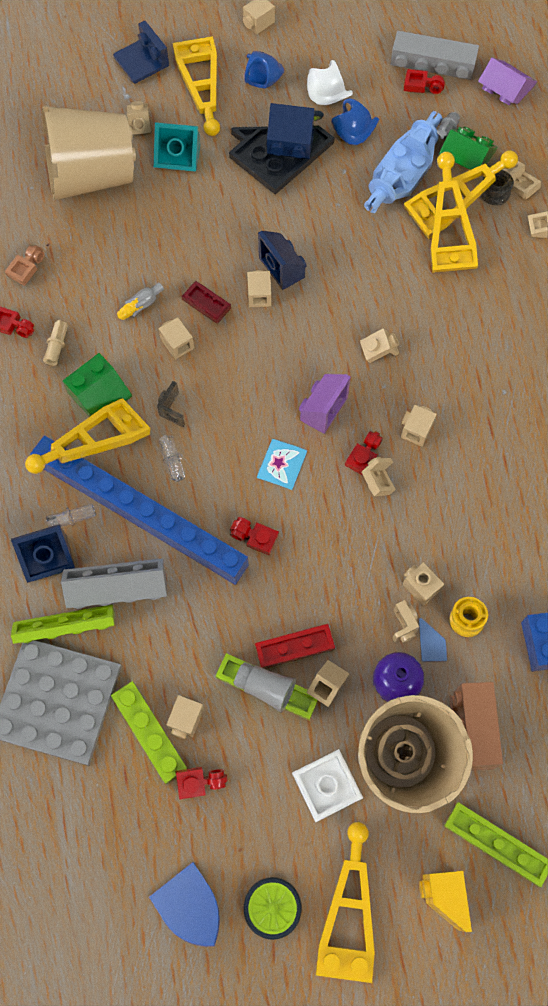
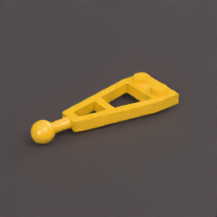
[172,36,220,136]
[404,150,518,239]
[431,152,478,273]
[25,398,151,474]
[316,822,375,983]

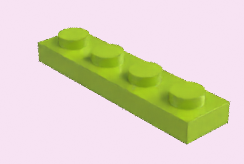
[11,604,115,644]
[215,653,318,720]
[111,681,187,784]
[444,802,548,887]

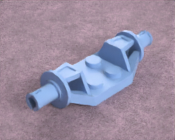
[364,111,443,213]

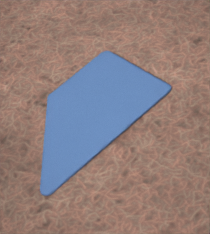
[419,618,447,662]

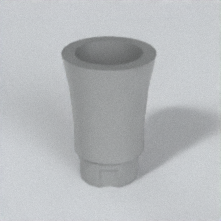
[234,662,296,713]

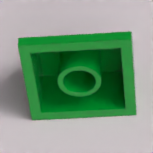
[62,353,132,417]

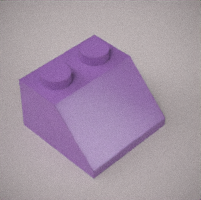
[478,57,537,105]
[299,374,351,434]

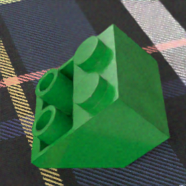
[439,126,498,170]

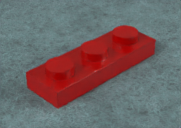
[255,624,335,669]

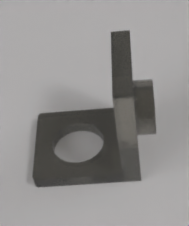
[157,381,185,427]

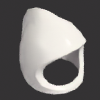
[307,60,353,105]

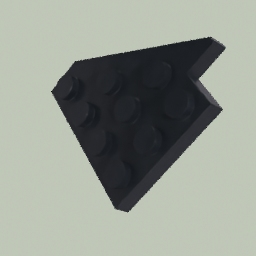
[229,125,335,195]

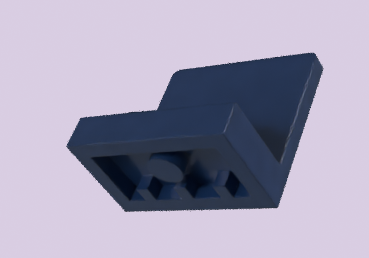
[113,20,169,84]

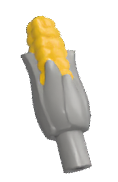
[117,283,164,320]

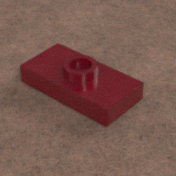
[182,281,231,324]

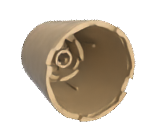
[42,106,136,200]
[358,695,473,813]

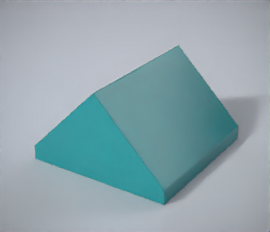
[153,122,201,172]

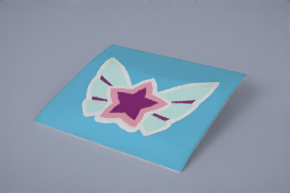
[257,439,307,490]

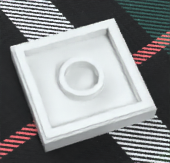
[292,749,363,823]

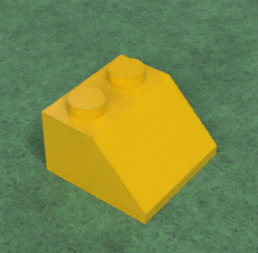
[419,871,472,932]

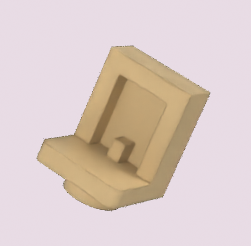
[127,101,151,135]
[360,328,399,363]
[361,457,396,496]
[392,600,419,643]

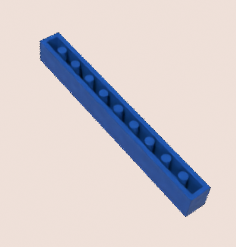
[30,435,249,585]

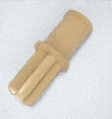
[43,320,68,366]

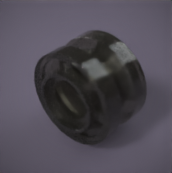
[481,170,514,205]

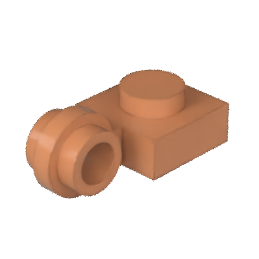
[4,245,44,286]

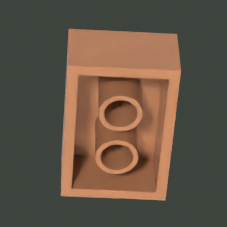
[450,682,503,771]

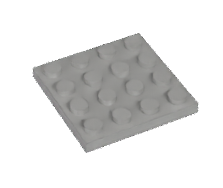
[0,640,122,766]

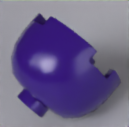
[373,652,424,702]

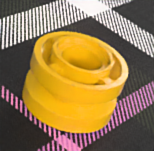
[449,597,488,637]

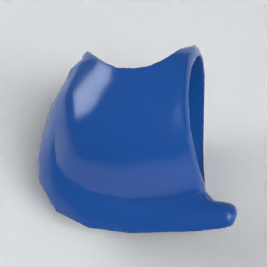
[244,51,285,88]
[331,98,379,145]

